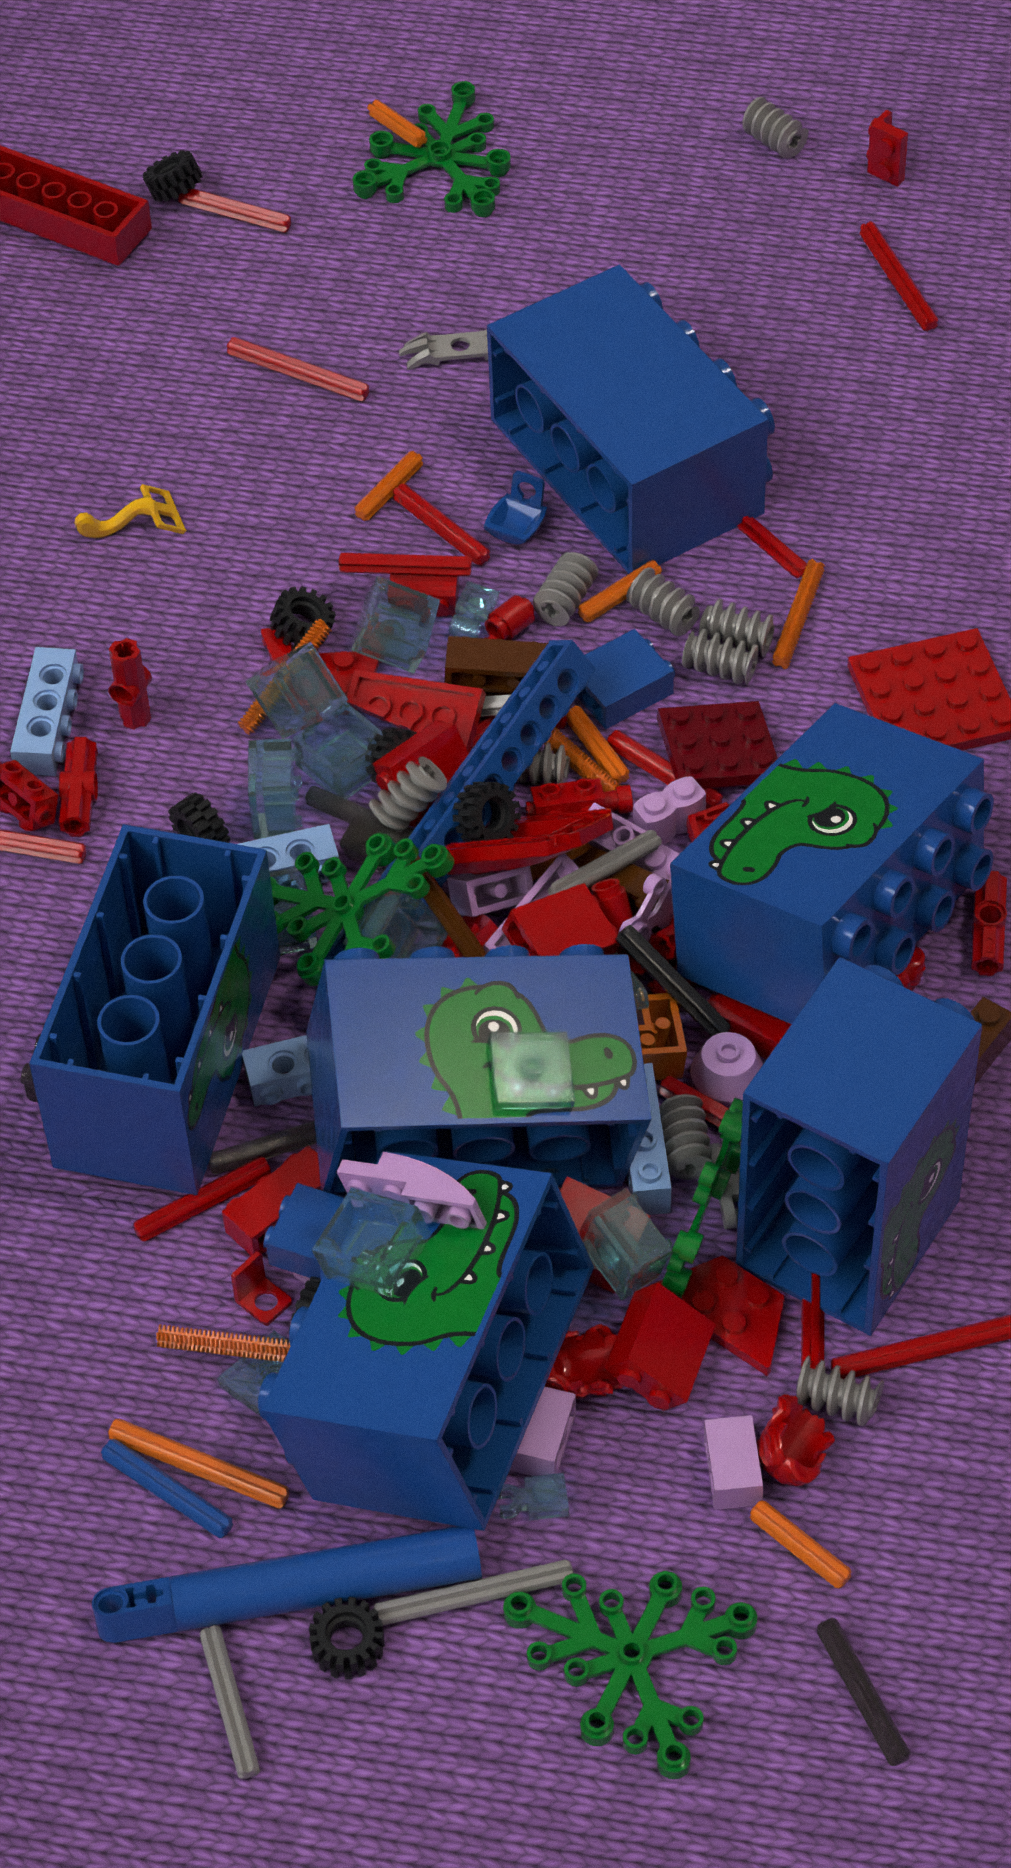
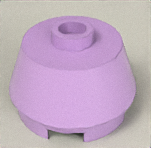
[691,1032,763,1107]

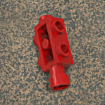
[0,760,58,831]
[525,778,633,816]

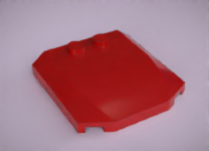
[445,808,614,875]

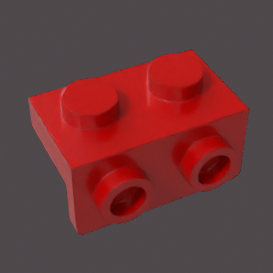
[866,110,908,187]

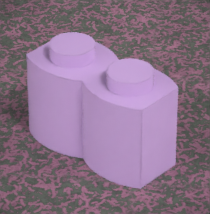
[633,776,706,845]

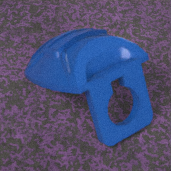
[484,471,547,544]

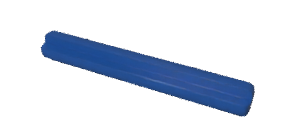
[101,1439,233,1538]

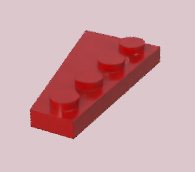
[346,669,486,754]

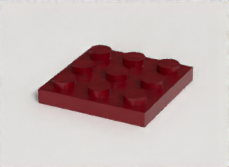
[657,701,778,788]

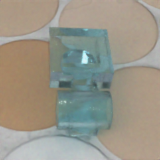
[448,581,499,638]

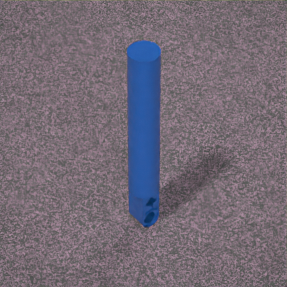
[92,1526,482,1643]

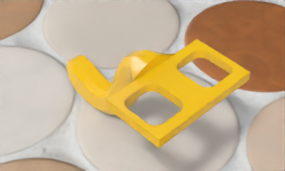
[74,484,186,538]

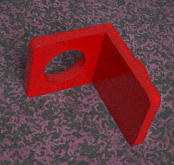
[231,1251,292,1326]

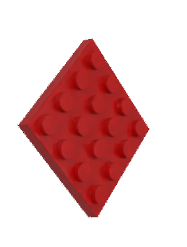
[847,628,1011,751]

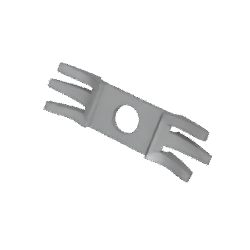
[399,329,488,370]

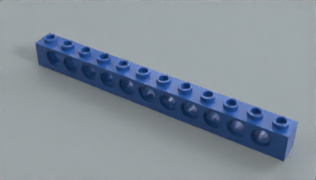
[324,640,596,960]

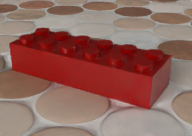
[0,145,152,266]

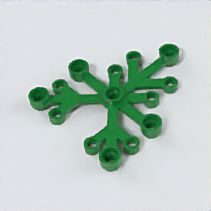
[352,81,511,217]
[270,833,454,986]
[661,1097,743,1299]
[503,1571,758,1780]

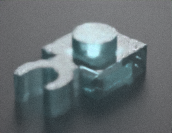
[498,1473,569,1521]

